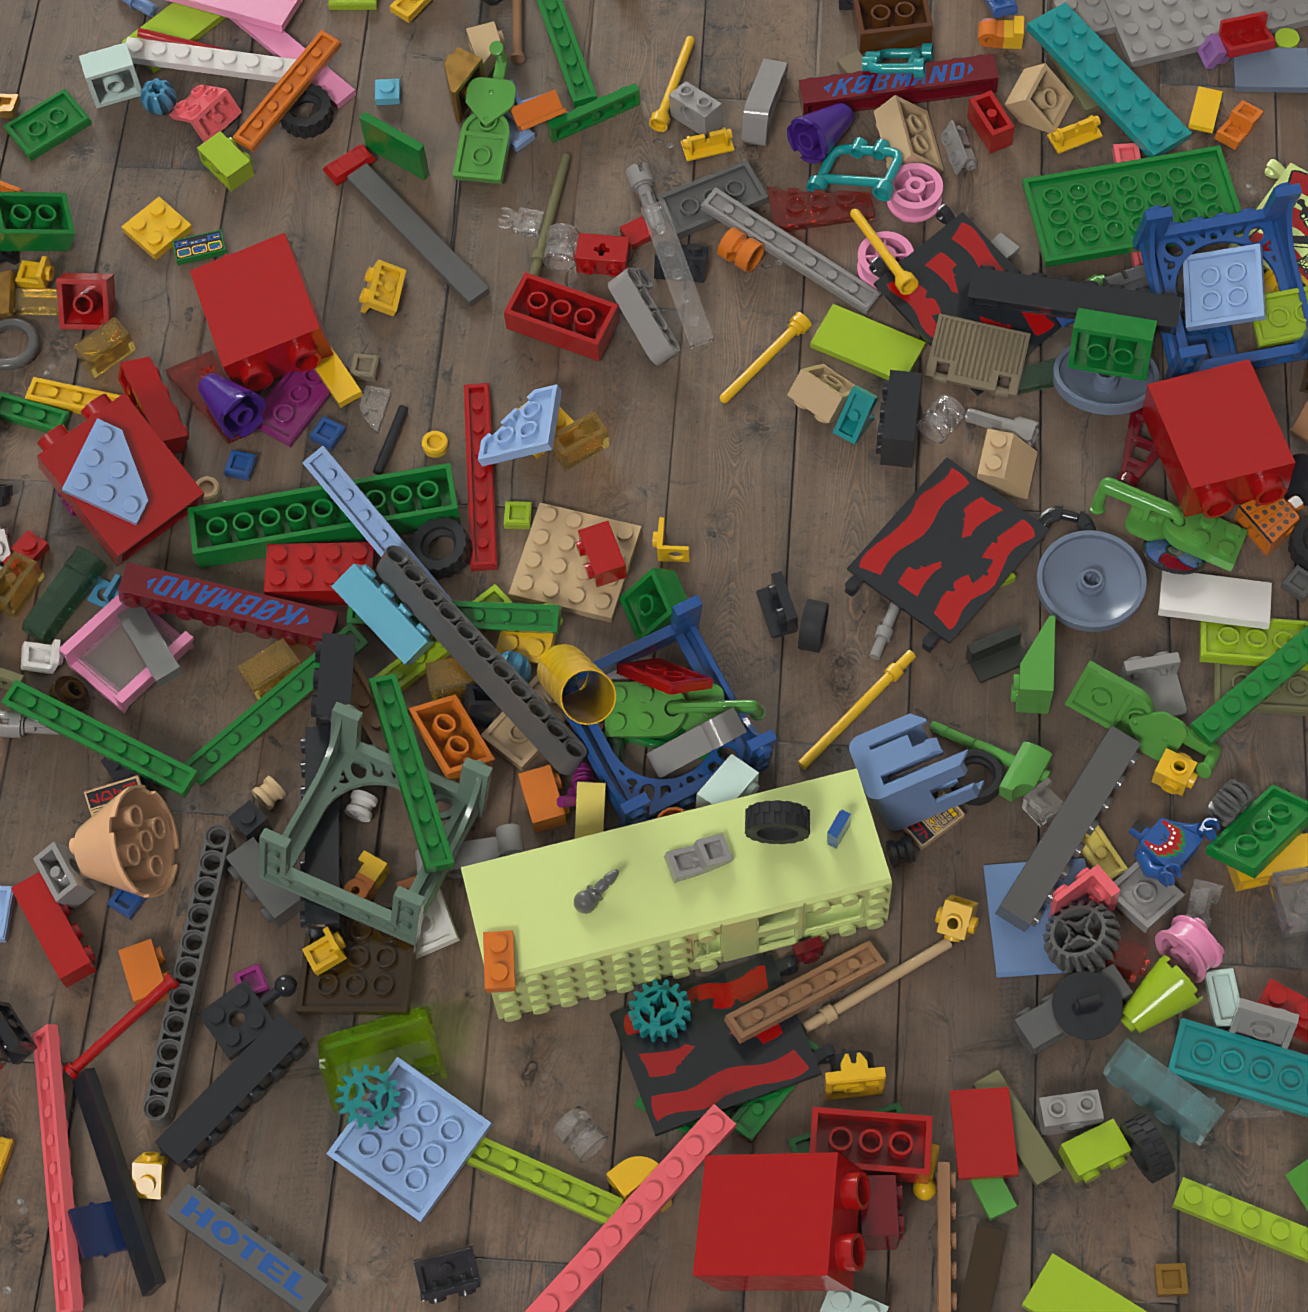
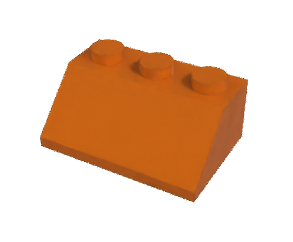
[407,694,495,783]

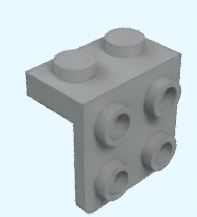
[1120,652,1187,717]

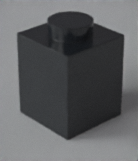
[460,684,497,726]
[228,800,273,843]

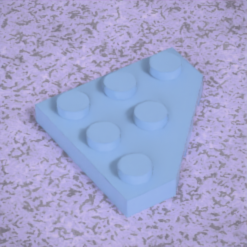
[478,384,562,466]
[62,418,148,526]

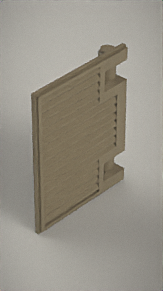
[924,313,1031,399]

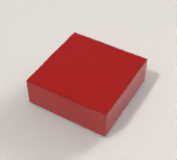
[620,216,654,250]

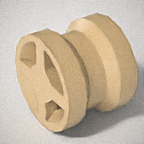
[251,776,286,811]

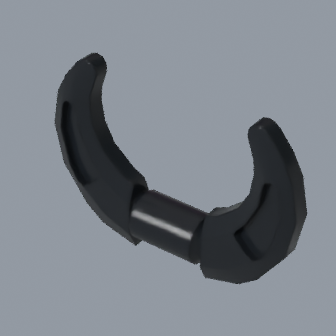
[1038,506,1096,541]

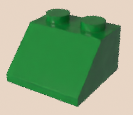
[619,568,687,640]

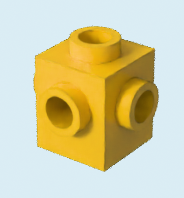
[1151,748,1199,796]
[935,894,979,942]

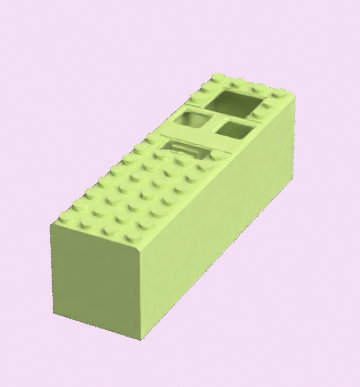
[461,768,892,1022]

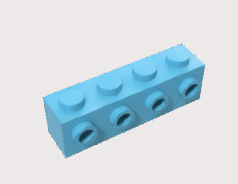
[331,564,434,665]

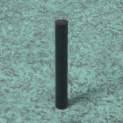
[373,405,409,475]

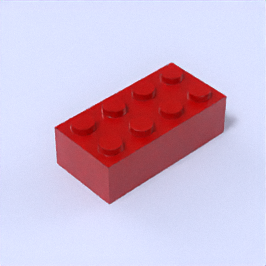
[504,272,620,362]
[264,542,378,606]
[809,1107,933,1184]

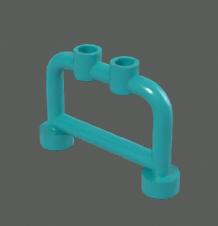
[862,43,933,78]
[806,137,903,202]

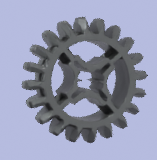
[1043,899,1122,974]

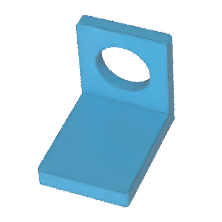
[87,574,122,608]

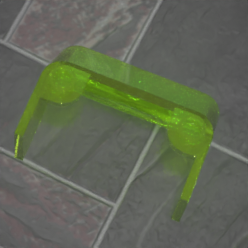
[318,1007,448,1112]

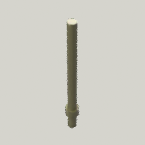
[529,153,571,277]

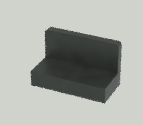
[966,625,1026,683]

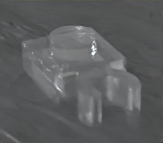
[498,207,545,238]

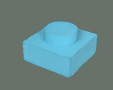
[375,79,401,105]

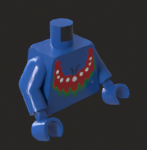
[1129,818,1221,888]

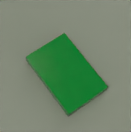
[3,88,92,161]
[359,112,430,181]

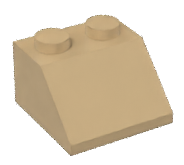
[1004,63,1074,133]
[788,364,855,424]
[977,429,1038,499]

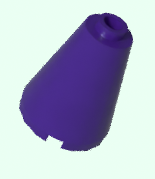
[787,103,854,164]
[198,373,266,439]

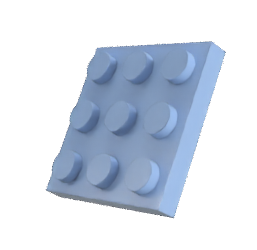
[1183,243,1266,331]

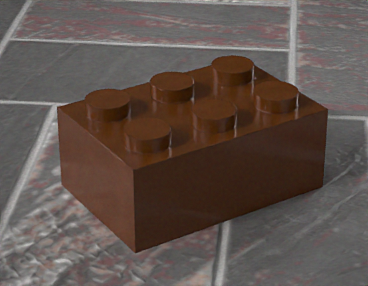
[852,0,933,53]

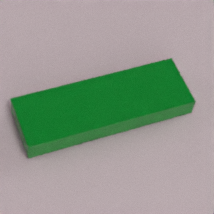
[0,392,71,433]

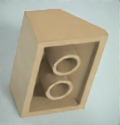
[874,95,944,173]

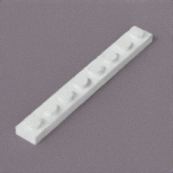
[126,37,297,83]

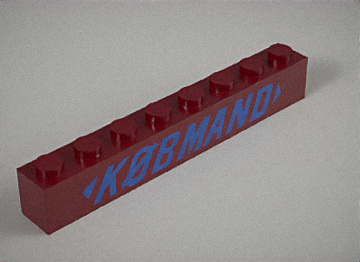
[798,54,999,115]
[118,562,338,651]

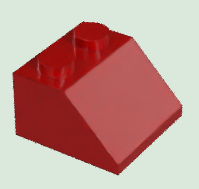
[56,273,116,330]

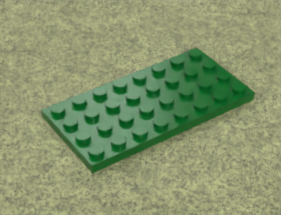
[1022,145,1244,267]

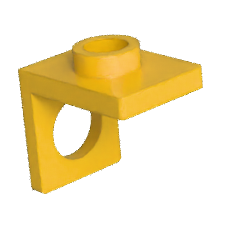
[652,517,690,562]

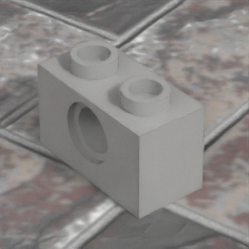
[669,81,723,139]
[33,841,96,909]
[1036,1089,1104,1136]

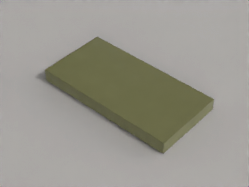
[1213,663,1308,716]

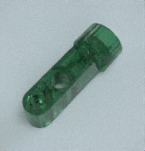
[22,546,108,644]

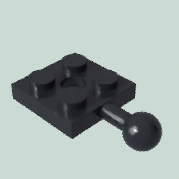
[198,974,297,1061]

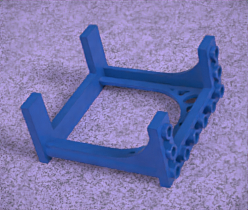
[1132,182,1308,379]
[549,595,777,828]

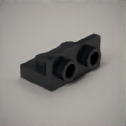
[756,571,798,639]
[0,1001,38,1065]

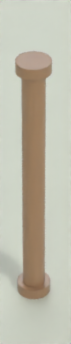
[510,0,525,64]

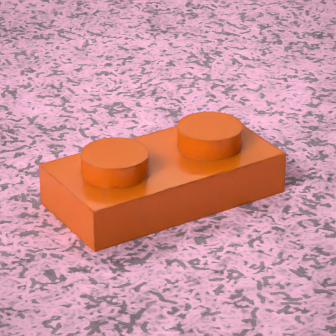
[483,930,516,993]

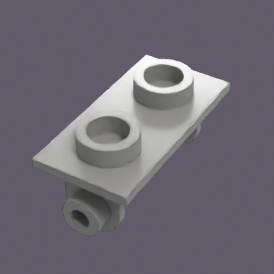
[940,120,977,175]

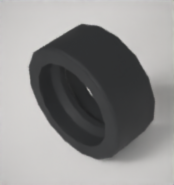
[798,599,829,653]
[950,749,1003,806]

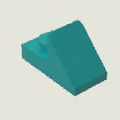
[832,385,879,445]

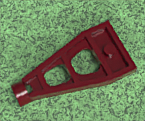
[1116,407,1160,488]

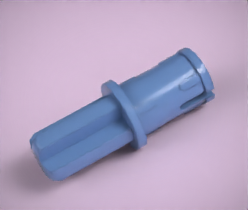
[120,0,158,17]

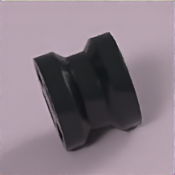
[885,835,916,868]

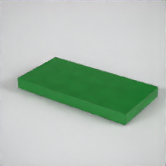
[1206,784,1308,879]

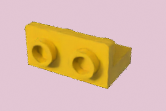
[359,259,406,316]

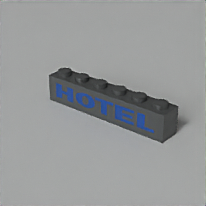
[165,1183,332,1312]

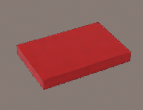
[616,658,713,695]
[949,1087,1019,1181]

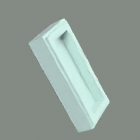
[1204,968,1240,1029]

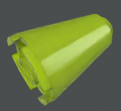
[1120,954,1203,1033]

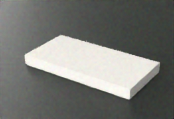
[1158,570,1272,629]

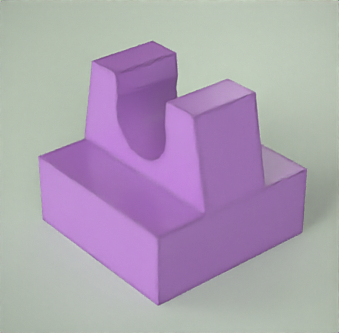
[1197,33,1230,69]

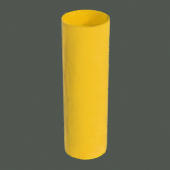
[537,644,616,725]

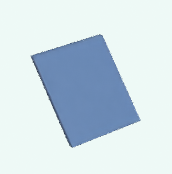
[983,858,1100,978]

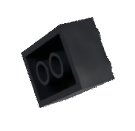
[876,370,922,468]
[311,633,356,726]

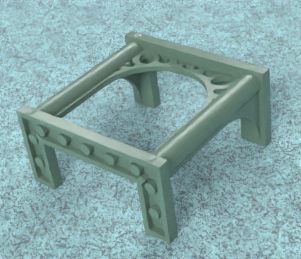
[258,702,493,946]

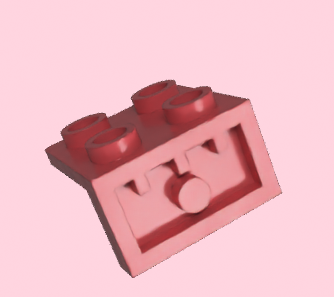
[169,84,242,142]
[1049,864,1121,919]

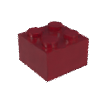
[858,1175,904,1250]

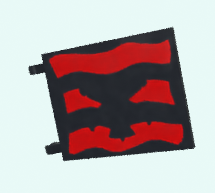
[869,204,1062,396]
[845,457,1049,653]
[610,954,835,1137]

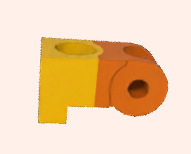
[978,16,1024,49]
[343,850,391,901]

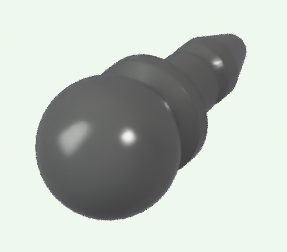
[573,869,619,914]

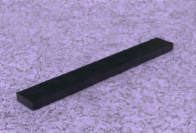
[72,1068,166,1297]

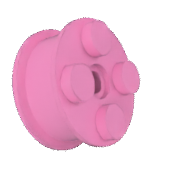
[887,163,943,223]
[857,231,914,291]
[1155,915,1225,983]

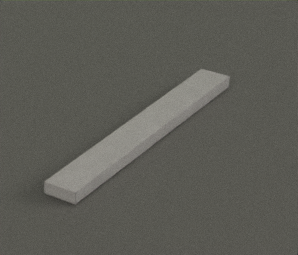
[701,187,881,315]

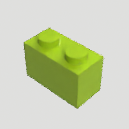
[197,131,254,192]
[1058,1118,1131,1183]

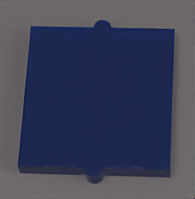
[68,1201,127,1260]

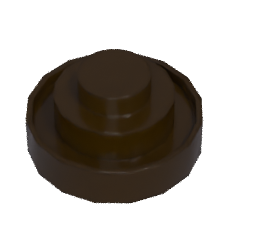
[49,676,90,712]

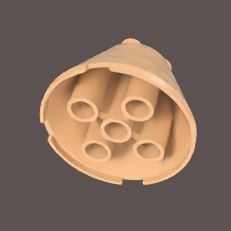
[69,785,179,898]

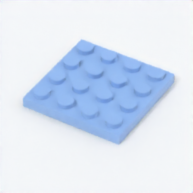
[326,1057,493,1223]

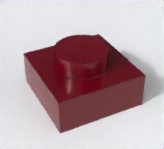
[792,936,824,964]

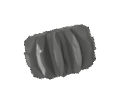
[1207,779,1254,827]

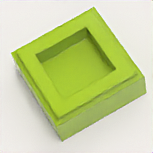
[504,501,532,529]

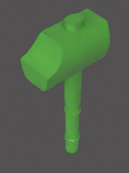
[929,721,1053,802]

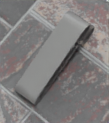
[741,58,789,146]
[608,267,680,366]
[646,707,747,778]
[415,824,525,880]

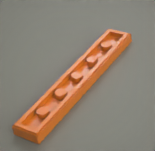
[233,30,342,153]

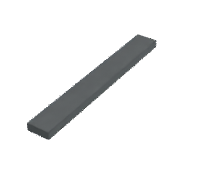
[347,163,490,307]

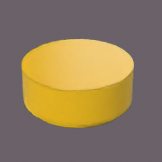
[422,431,449,458]

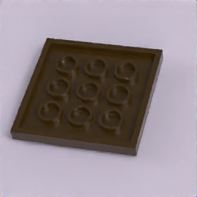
[296,902,418,1015]

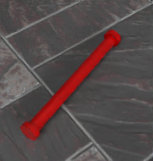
[64,973,180,1080]

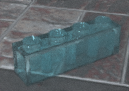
[1103,1038,1225,1146]

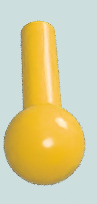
[913,1144,940,1201]

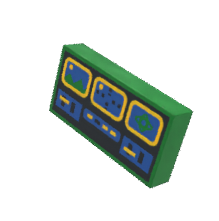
[172,229,227,265]

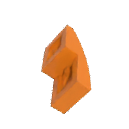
[1214,100,1264,150]

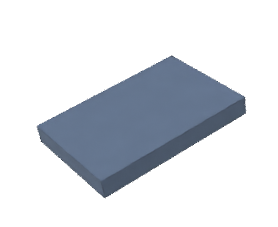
[1232,47,1308,93]

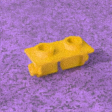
[1047,115,1103,154]
[680,127,735,162]

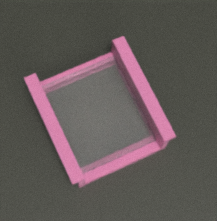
[59,595,194,715]

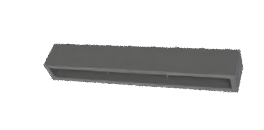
[995,726,1141,932]

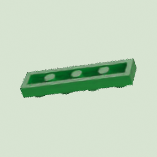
[547,83,641,143]
[731,1038,820,1144]

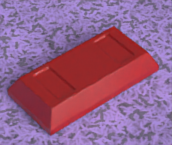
[323,143,377,186]

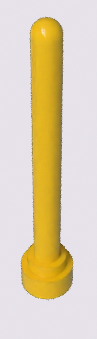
[649,36,695,132]
[850,209,918,295]
[720,312,812,403]

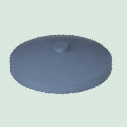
[1052,345,1159,415]
[1036,530,1147,632]

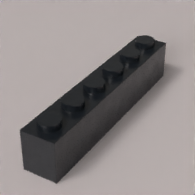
[155,1014,309,1173]

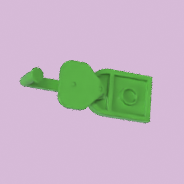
[452,41,517,184]
[1090,477,1248,572]
[1065,661,1222,778]
[604,682,766,738]

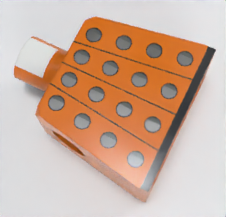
[1234,495,1304,556]

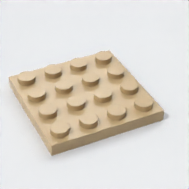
[509,503,642,623]

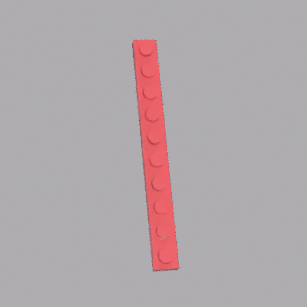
[33,1024,84,1312]
[525,1104,737,1312]

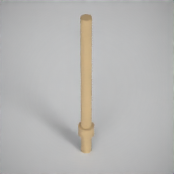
[801,938,952,1034]

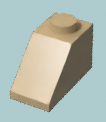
[466,21,505,78]

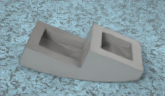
[664,833,733,883]

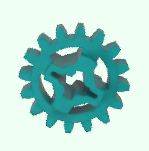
[628,979,692,1042]
[335,1064,401,1130]

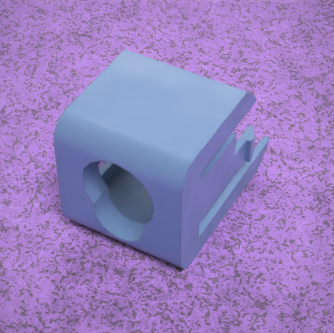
[849,714,985,831]

